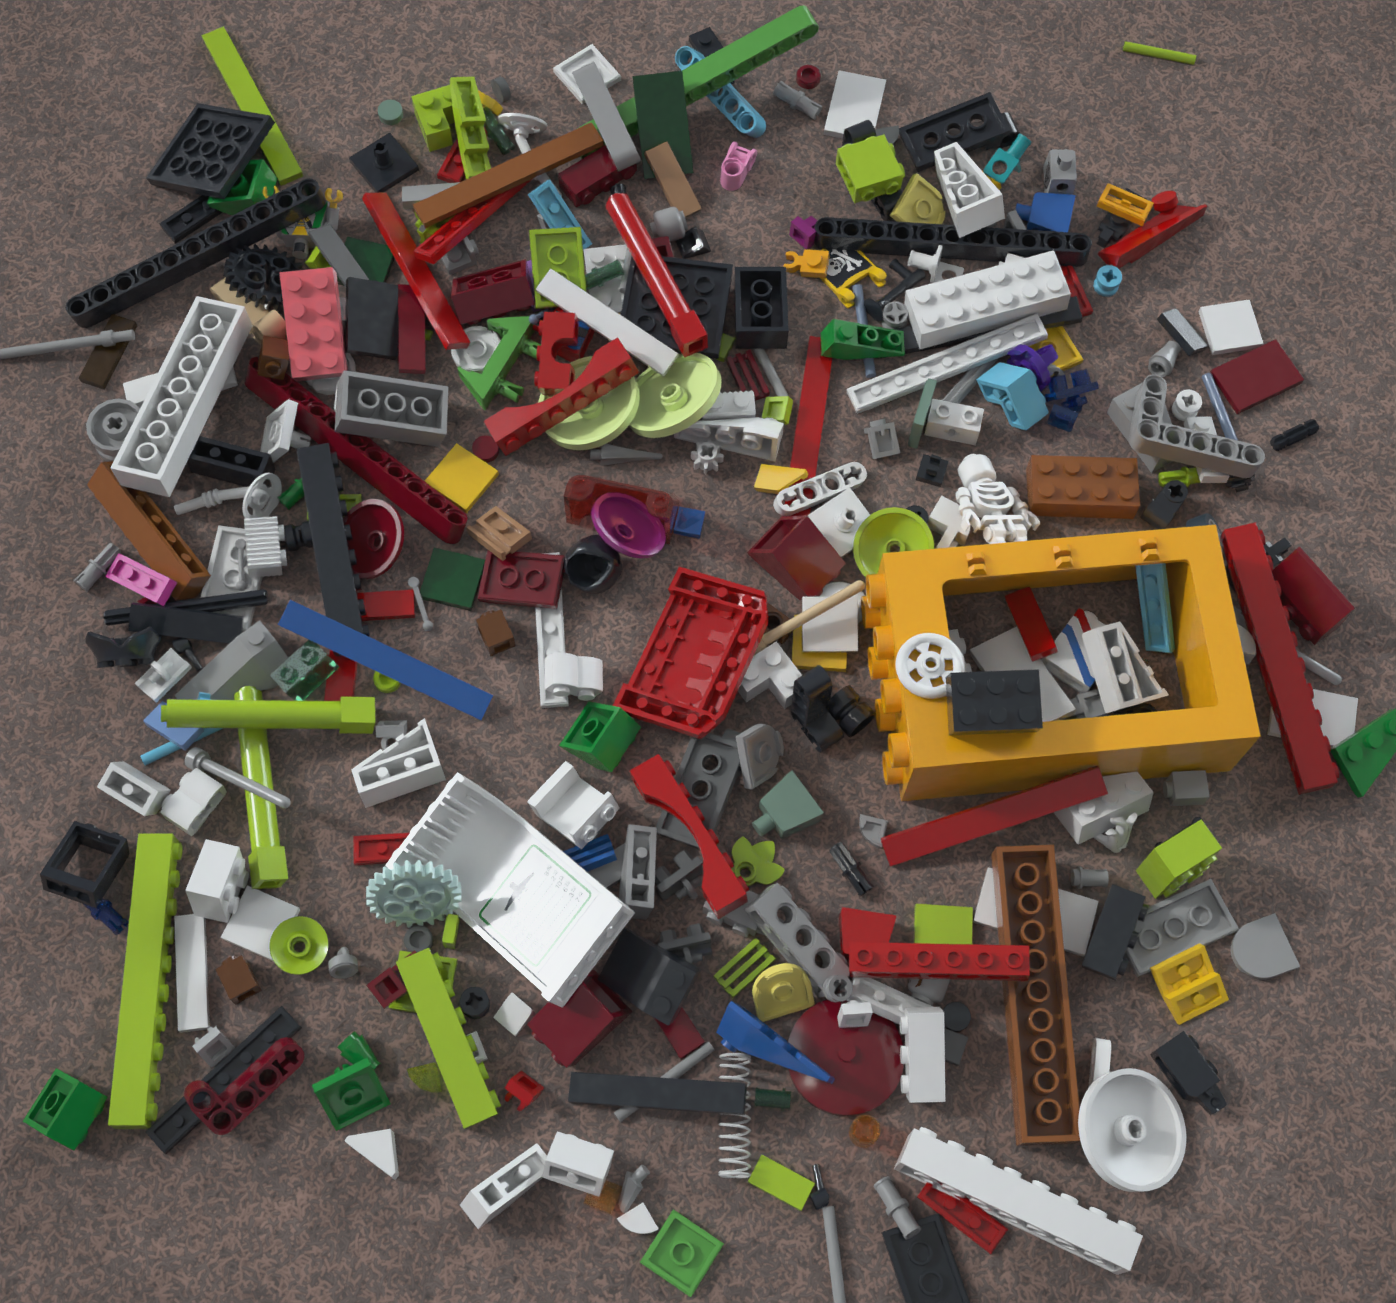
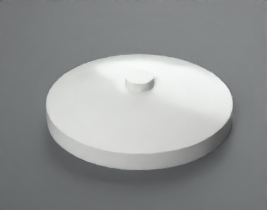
[1078,1068,1186,1192]

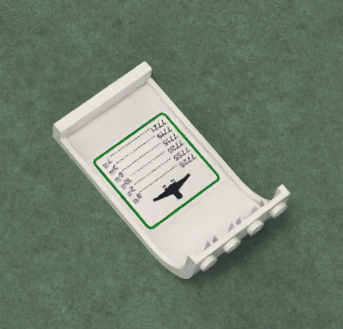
[386,772,635,1008]

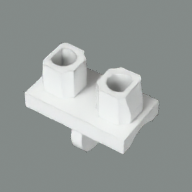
[135,648,192,703]

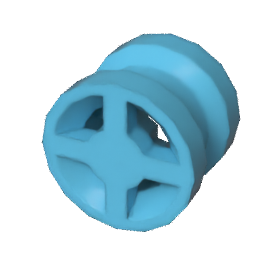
[1093,265,1122,297]

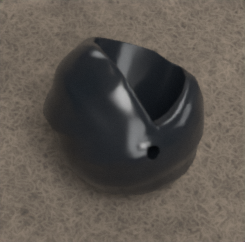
[564,535,622,594]

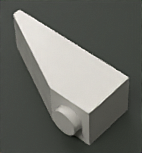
[460,1143,547,1229]

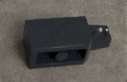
[1150,1031,1227,1116]

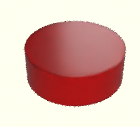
[1152,191,1178,212]

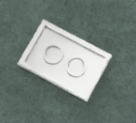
[824,71,886,138]
[1267,689,1358,748]

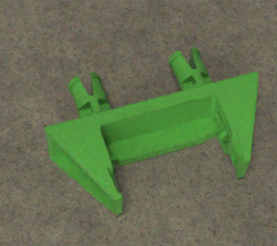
[457,316,541,410]

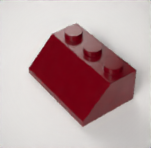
[451,259,535,325]
[1272,547,1355,645]

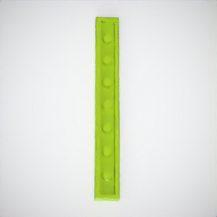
[201,26,303,186]

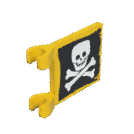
[820,249,887,308]

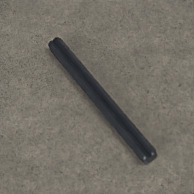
[103,589,268,626]

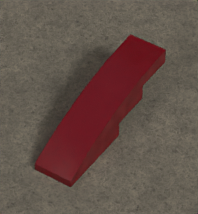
[398,284,426,374]

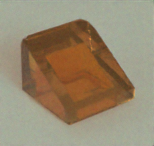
[583,1180,622,1216]

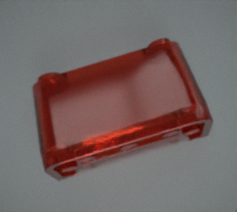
[563,475,679,544]

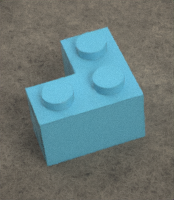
[976,362,1049,430]

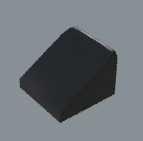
[676,226,711,259]

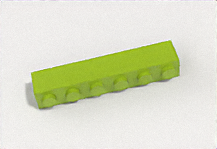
[396,948,501,1129]

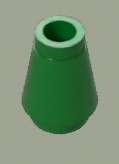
[337,1031,381,1070]

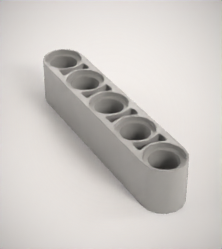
[572,62,641,171]

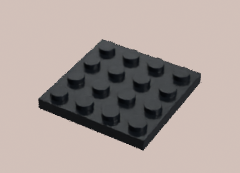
[146,103,275,199]
[621,255,733,359]

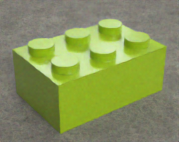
[1135,819,1222,899]

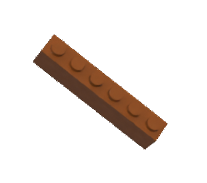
[87,461,211,601]

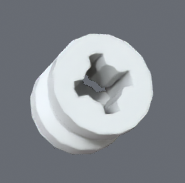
[1172,389,1202,421]

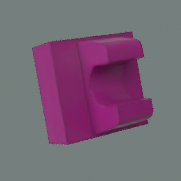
[789,216,817,250]

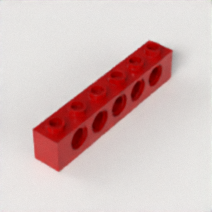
[849,942,1030,981]

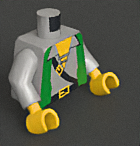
[263,186,343,259]

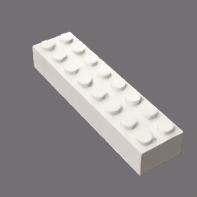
[111,296,253,497]
[894,1127,1143,1275]

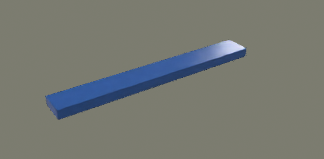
[278,600,493,720]

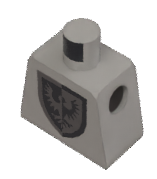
[1043,149,1077,195]

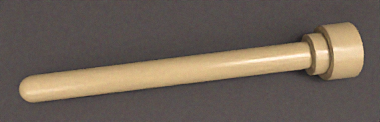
[754,580,865,655]

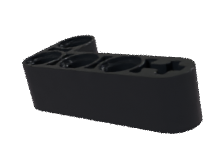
[842,120,903,221]
[791,665,844,753]

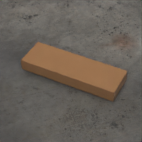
[644,142,702,218]

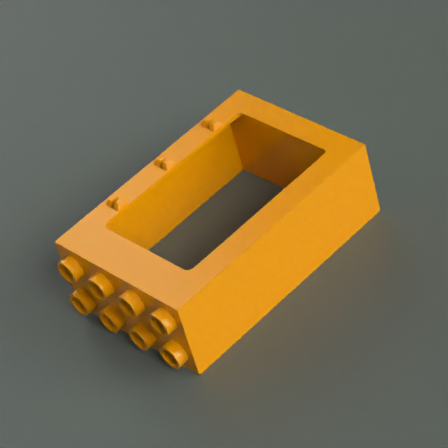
[861,525,1261,801]

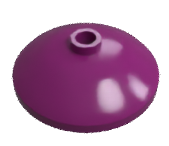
[591,493,666,559]

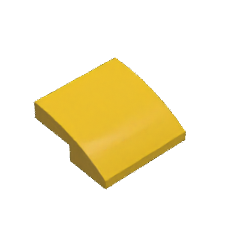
[1150,943,1229,1025]

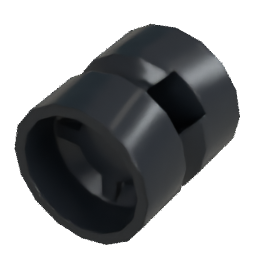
[828,685,876,738]

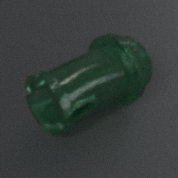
[754,1087,791,1112]

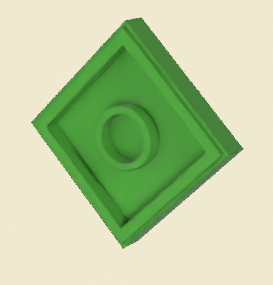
[640,1210,724,1298]

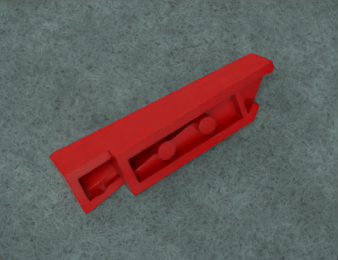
[1098,204,1208,269]

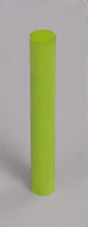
[1123,41,1196,65]

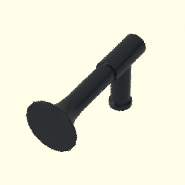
[864,259,926,322]

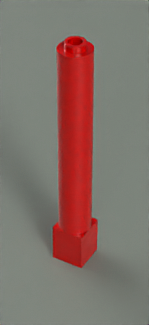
[605,193,708,358]

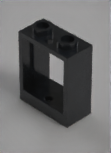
[40,821,130,908]

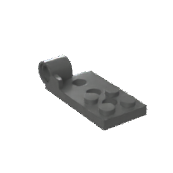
[656,729,742,849]

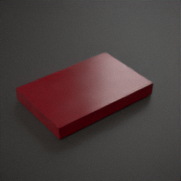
[1210,339,1304,414]
[477,550,565,609]

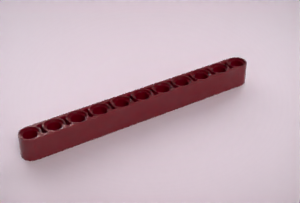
[244,357,468,544]

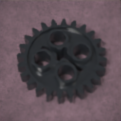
[223,244,303,311]

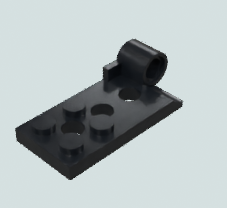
[899,92,1021,172]

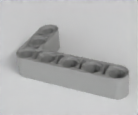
[1129,374,1265,478]

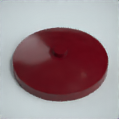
[788,999,904,1116]

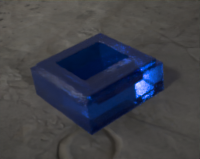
[1047,404,1079,432]

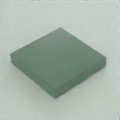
[908,378,937,449]

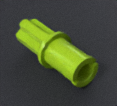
[1158,467,1201,487]

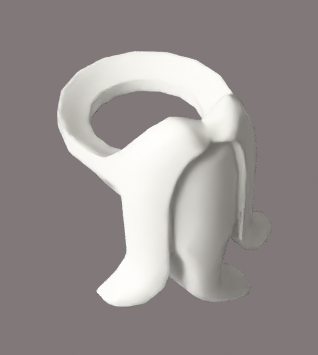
[1094,813,1138,853]

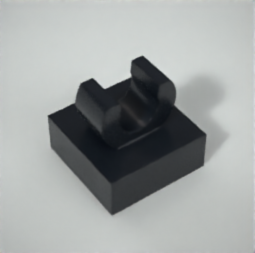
[916,454,949,487]

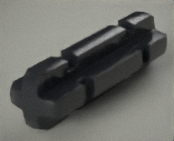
[1270,419,1319,451]

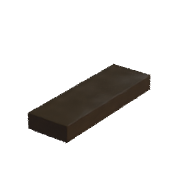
[79,314,137,390]

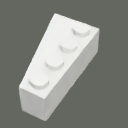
[934,142,1005,238]

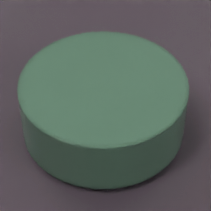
[378,100,403,125]

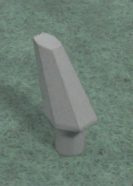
[618,1164,650,1213]

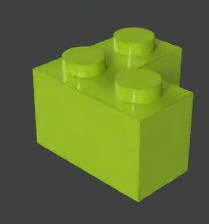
[411,85,455,152]

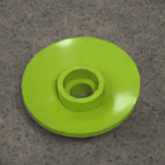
[269,916,329,975]

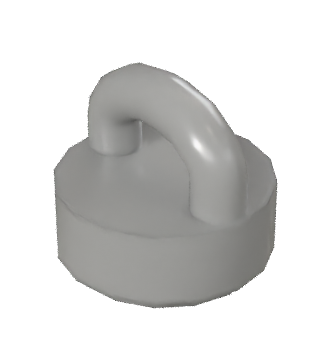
[328,947,358,979]

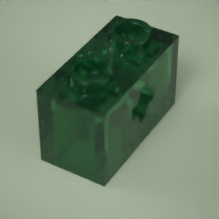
[270,640,340,701]

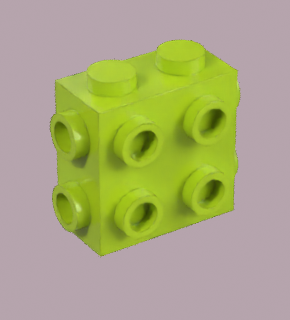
[836,134,905,204]

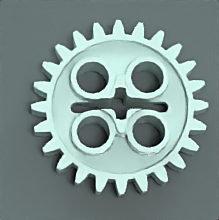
[366,860,461,928]

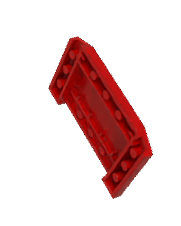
[613,567,768,739]

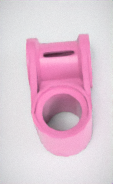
[720,141,757,191]

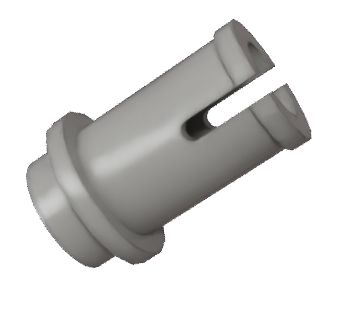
[1070,866,1109,889]

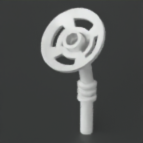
[498,113,562,197]
[174,473,282,519]

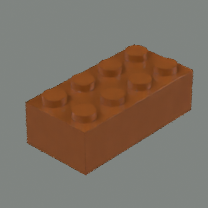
[1026,455,1140,519]

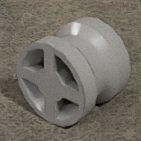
[882,301,908,329]

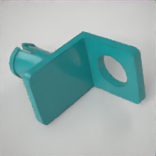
[983,134,1031,184]

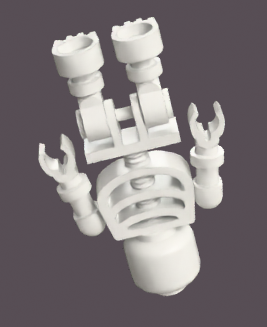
[956,454,1040,544]

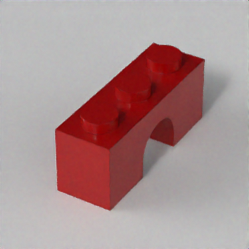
[534,312,579,396]

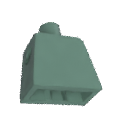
[752,771,824,839]

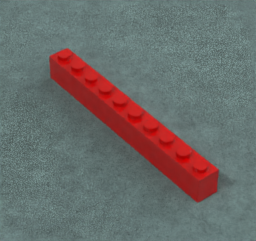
[1219,522,1339,795]

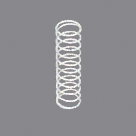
[719,1053,751,1178]

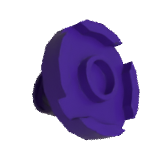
[1007,344,1058,392]

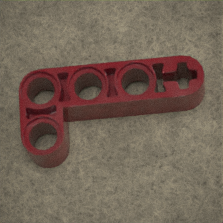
[184,1037,304,1135]

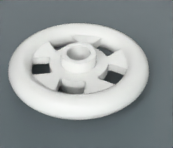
[896,633,965,699]

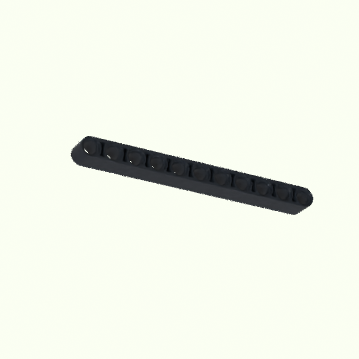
[65,178,326,328]
[814,217,1092,267]

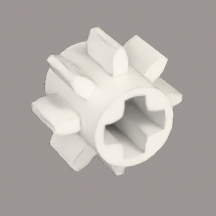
[691,439,724,474]

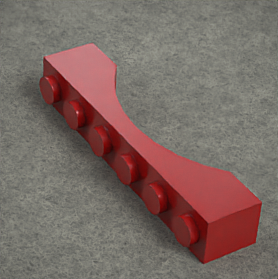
[484,337,640,456]
[630,754,749,919]

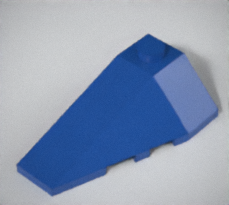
[716,1001,835,1084]

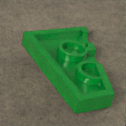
[1330,709,1396,798]

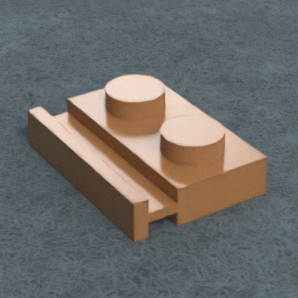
[467,506,532,561]

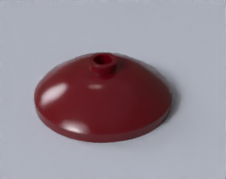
[344,499,404,579]

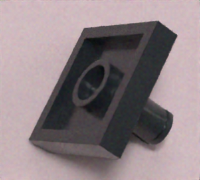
[349,133,419,193]

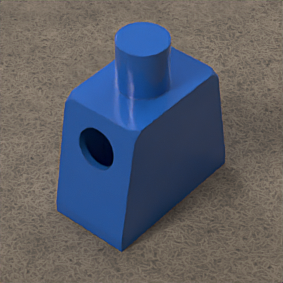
[1015,192,1076,232]

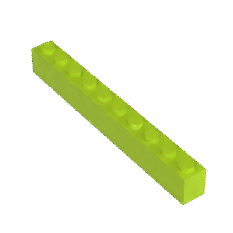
[108,834,183,1129]

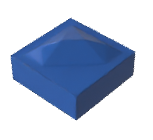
[674,506,705,539]

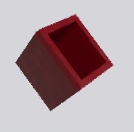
[747,516,846,600]
[527,970,633,1068]

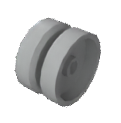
[86,398,140,462]

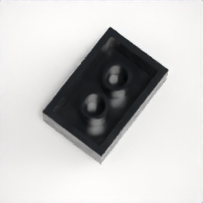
[734,267,789,349]
[945,669,1043,735]

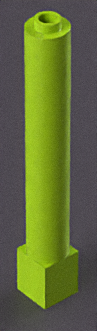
[234,686,288,889]
[161,697,375,734]

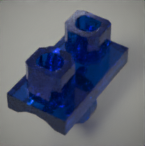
[1044,369,1099,415]

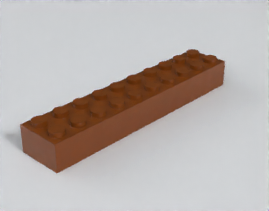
[991,845,1081,1146]

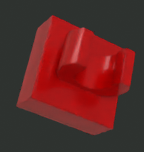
[505,1070,544,1112]

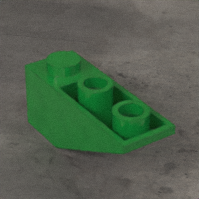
[820,319,905,360]

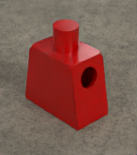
[839,907,896,960]

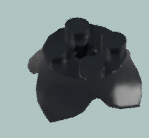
[85,627,162,668]

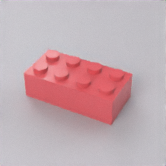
[280,267,348,381]

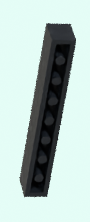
[297,443,371,657]

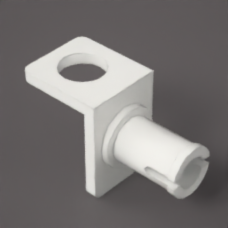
[908,245,964,283]

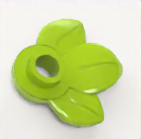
[731,836,785,886]

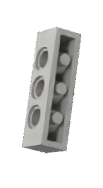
[744,883,850,998]

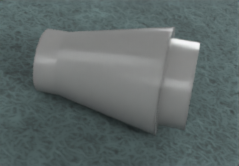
[1148,341,1181,377]

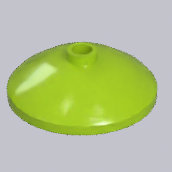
[853,507,934,577]

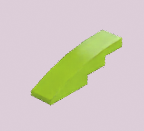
[450,77,491,180]

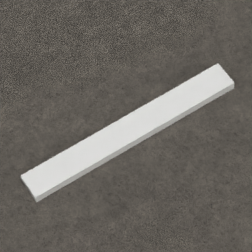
[847,313,1048,414]

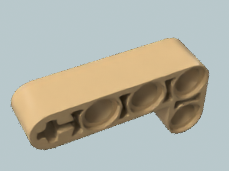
[210,277,287,346]

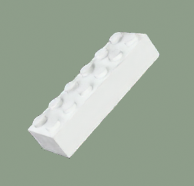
[904,251,1071,349]

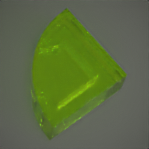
[407,1062,442,1093]

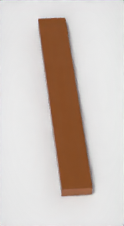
[413,122,604,228]

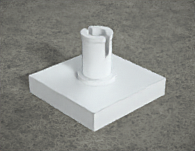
[260,399,311,462]
[808,487,870,558]

